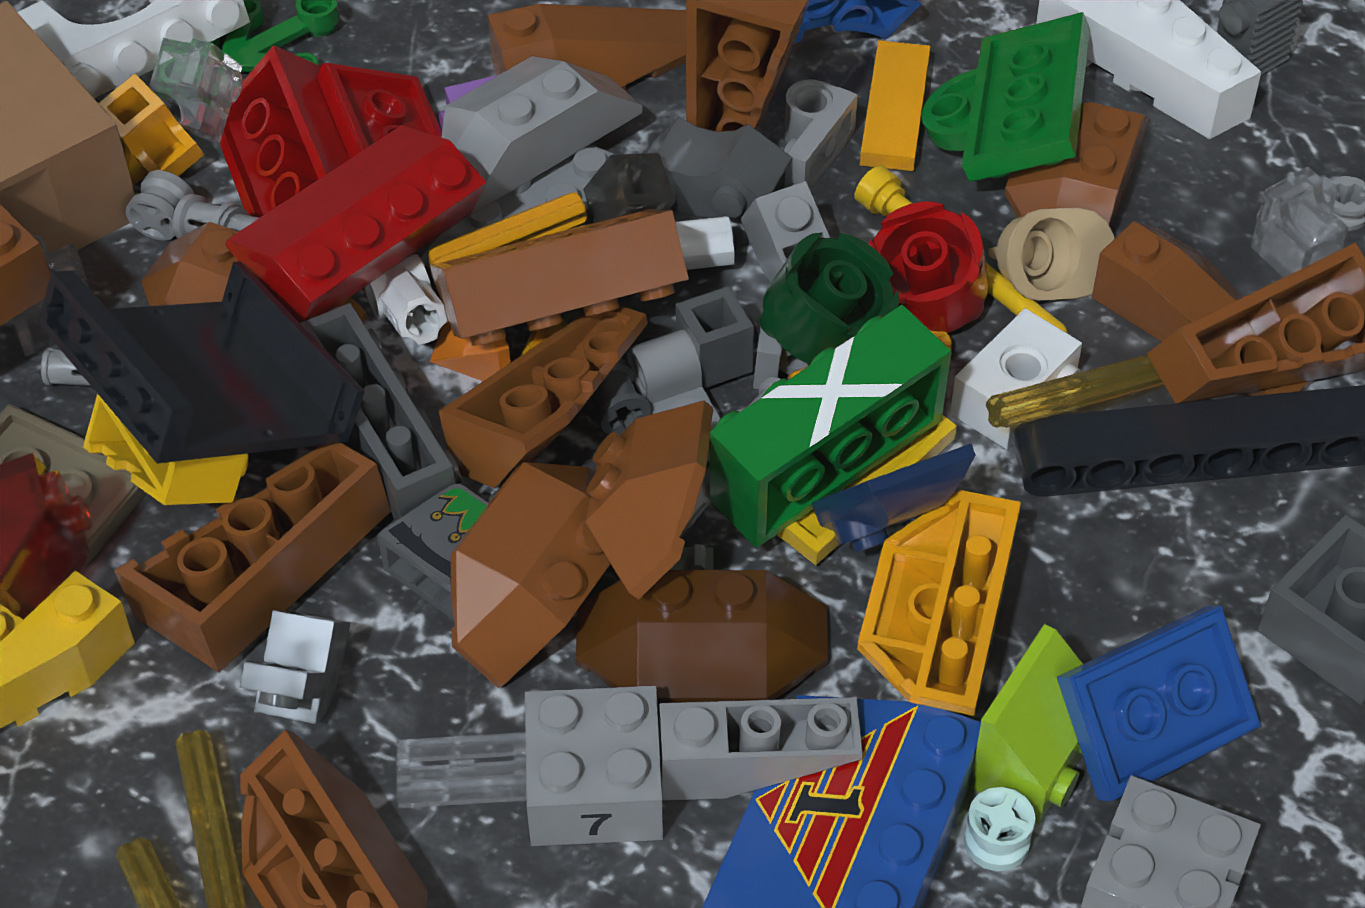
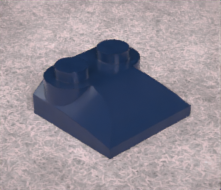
[812,444,976,553]

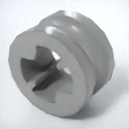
[1319,176,1365,231]

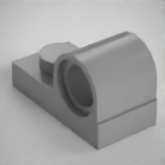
[784,79,858,191]
[626,329,720,451]

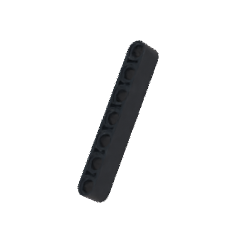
[1011,385,1365,497]

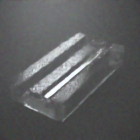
[397,732,527,808]

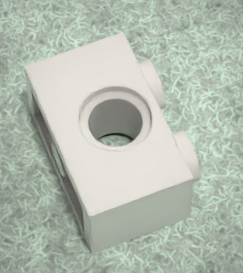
[950,308,1082,450]

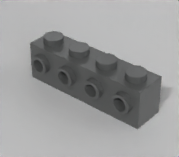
[300,303,462,521]

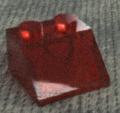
[0,452,92,620]

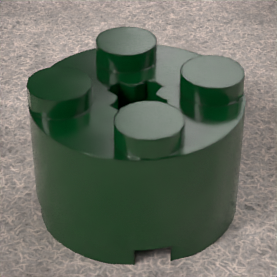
[759,232,899,366]

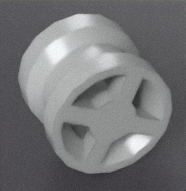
[126,170,194,241]

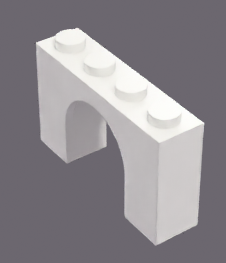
[18,0,250,98]

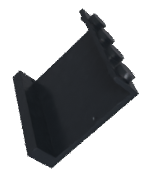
[38,261,365,464]

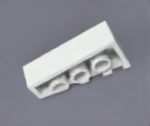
[1036,0,1261,139]

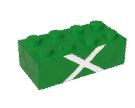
[710,305,951,548]

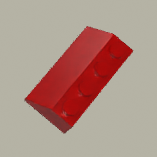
[210,45,349,218]
[225,125,487,323]

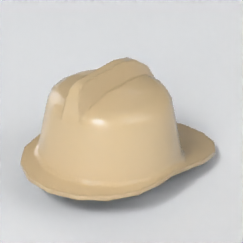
[988,208,1114,301]

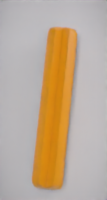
[428,192,587,265]

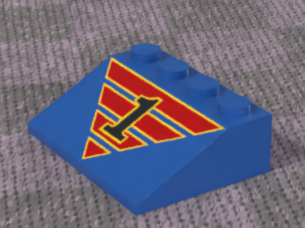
[702,695,981,908]

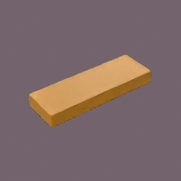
[860,40,930,171]

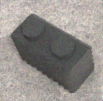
[1216,0,1304,75]

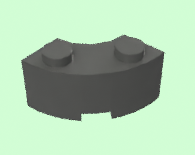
[628,116,792,218]

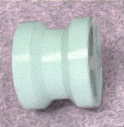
[964,787,1036,872]

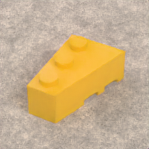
[83,394,248,505]

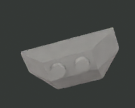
[441,56,642,216]

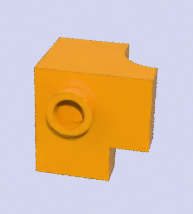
[98,73,204,186]

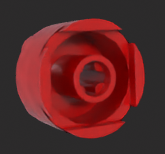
[869,201,988,333]

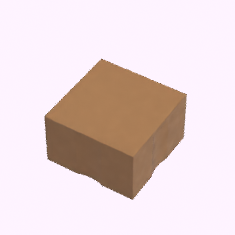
[0,1,135,262]

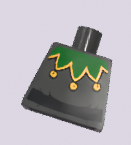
[378,484,503,620]

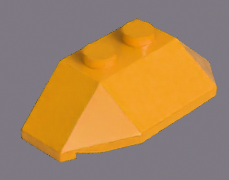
[857,490,1021,716]

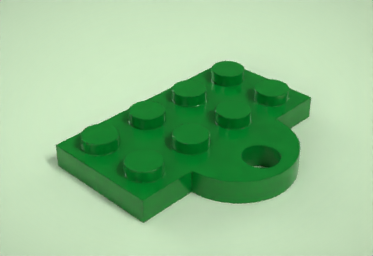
[921,12,1090,182]

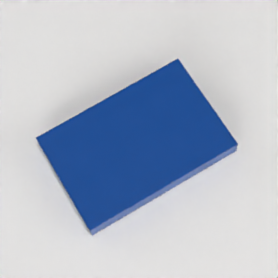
[1057,605,1261,802]

